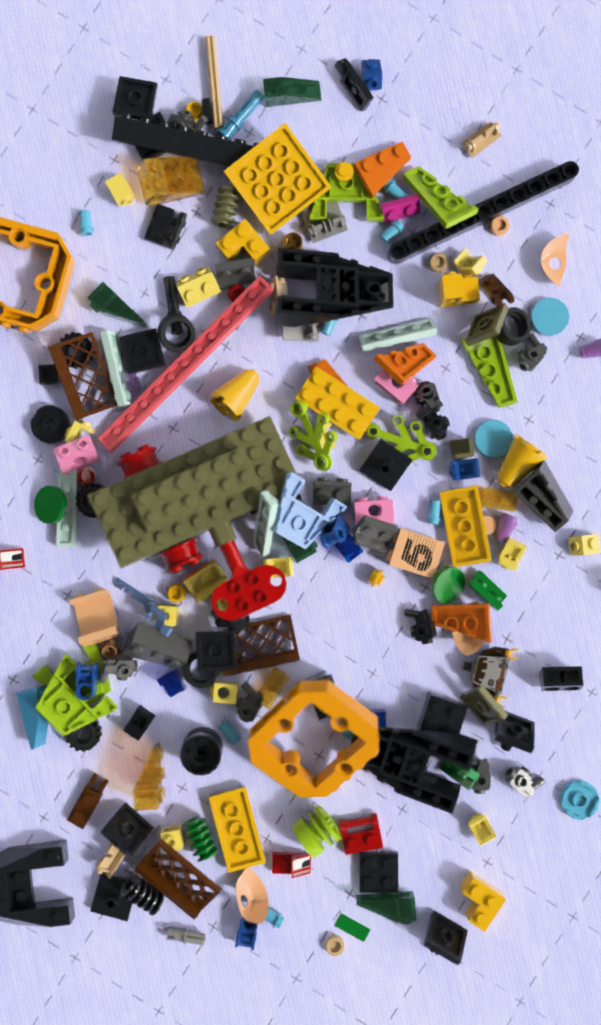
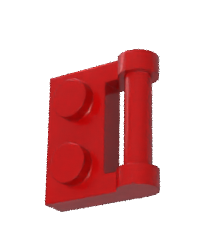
[339,813,383,855]

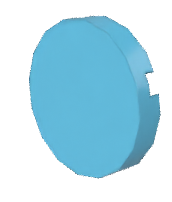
[530,298,570,336]
[474,420,513,458]
[560,780,600,820]

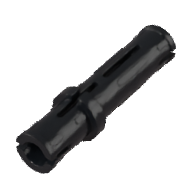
[163,276,184,335]

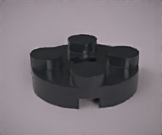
[31,405,70,444]

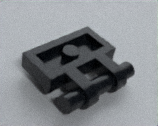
[144,203,187,250]

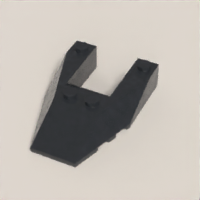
[275,248,394,327]
[350,727,478,814]
[0,840,75,927]

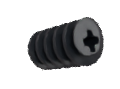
[120,875,164,916]

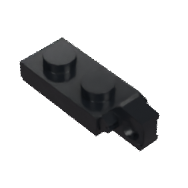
[335,58,374,111]

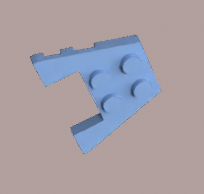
[273,471,347,549]

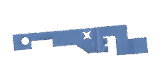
[113,577,172,637]

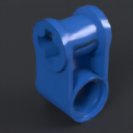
[320,514,350,549]
[75,662,98,701]
[235,915,258,951]

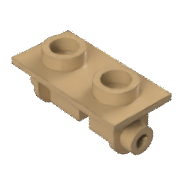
[461,121,502,158]
[269,276,288,318]
[95,843,125,879]

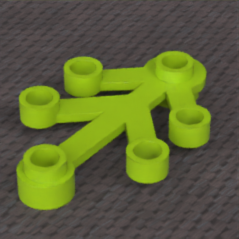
[288,400,338,471]
[366,414,437,462]

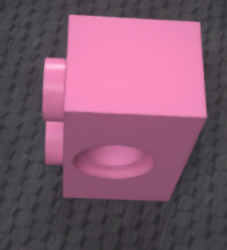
[373,369,418,406]
[52,434,99,475]
[353,496,395,525]

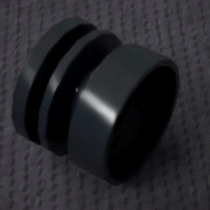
[180,727,223,776]

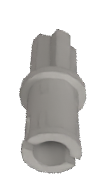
[166,927,206,945]

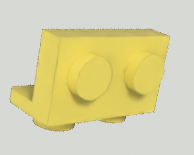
[175,267,221,308]
[182,558,228,603]

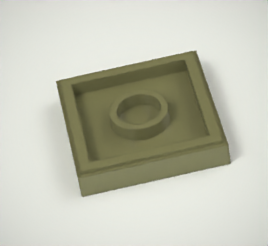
[465,303,509,347]
[460,685,508,726]

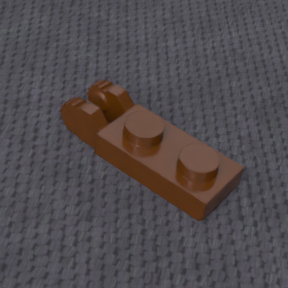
[478,273,515,308]
[67,773,109,829]

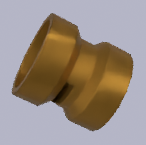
[284,232,302,250]

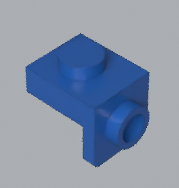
[361,59,382,91]
[449,458,481,480]

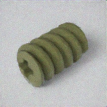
[210,185,241,229]

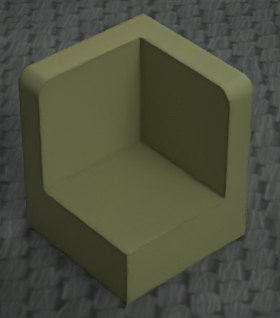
[449,437,474,460]

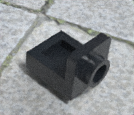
[123,705,156,741]

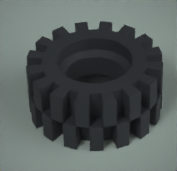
[60,332,94,369]
[75,483,105,518]
[65,720,102,752]

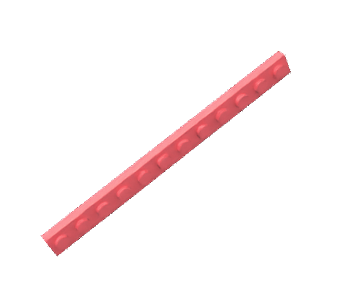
[98,276,274,453]

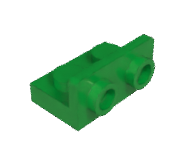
[466,570,507,611]
[440,760,480,790]

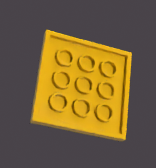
[224,123,332,235]

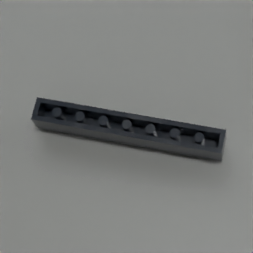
[111,113,258,167]

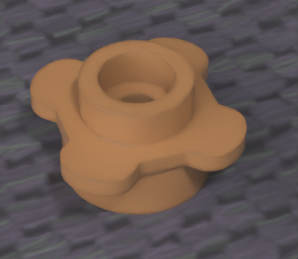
[99,639,121,658]

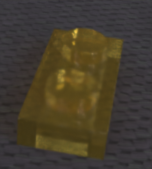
[479,487,518,512]
[259,666,291,710]

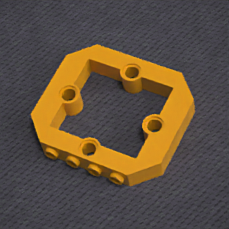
[0,217,76,334]
[248,680,379,797]

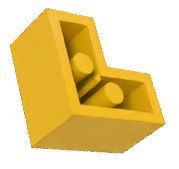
[216,219,270,266]
[437,272,480,307]
[460,870,507,932]

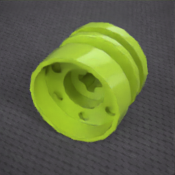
[291,804,342,858]

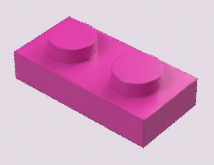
[381,194,421,224]

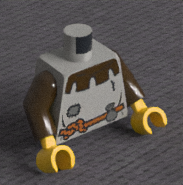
[461,646,519,708]

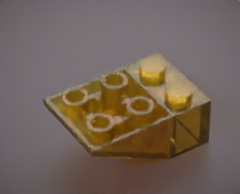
[137,157,205,205]
[133,742,166,811]

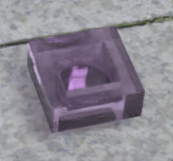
[127,373,143,396]

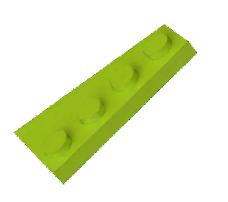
[403,166,478,229]
[460,336,518,408]

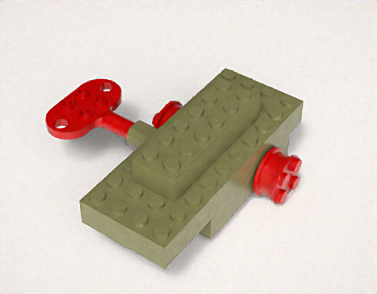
[88,416,302,621]

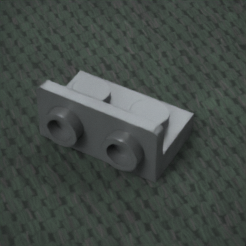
[214,258,256,289]
[312,478,352,506]
[352,515,398,554]

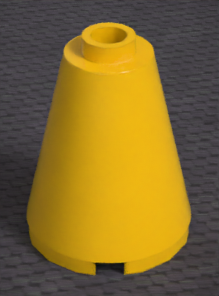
[209,369,260,422]
[497,434,548,489]

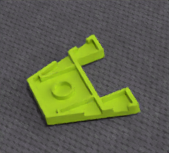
[309,163,384,222]
[32,643,112,706]
[35,654,119,737]

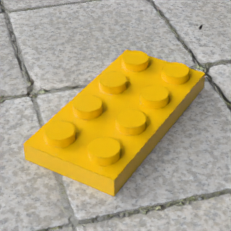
[295,366,380,440]
[439,485,492,567]
[208,786,266,873]

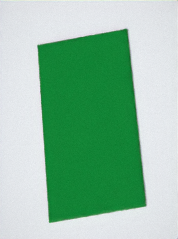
[335,913,371,942]

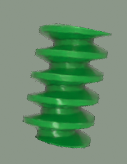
[182,816,217,862]

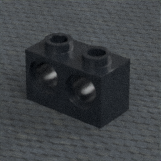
[539,666,584,691]

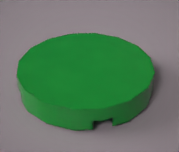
[34,486,67,524]
[430,566,466,604]

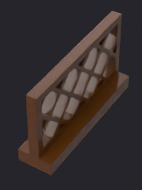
[48,332,118,421]
[222,615,301,677]
[134,839,222,920]

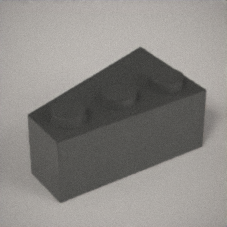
[513,460,574,532]
[121,621,193,669]

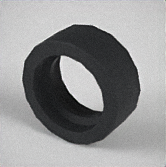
[496,307,531,346]
[157,314,195,352]
[183,651,220,688]

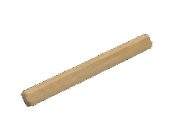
[205,35,223,130]

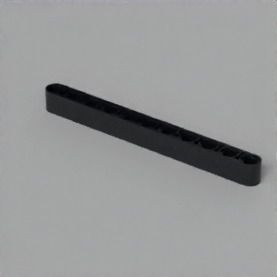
[388,161,579,264]

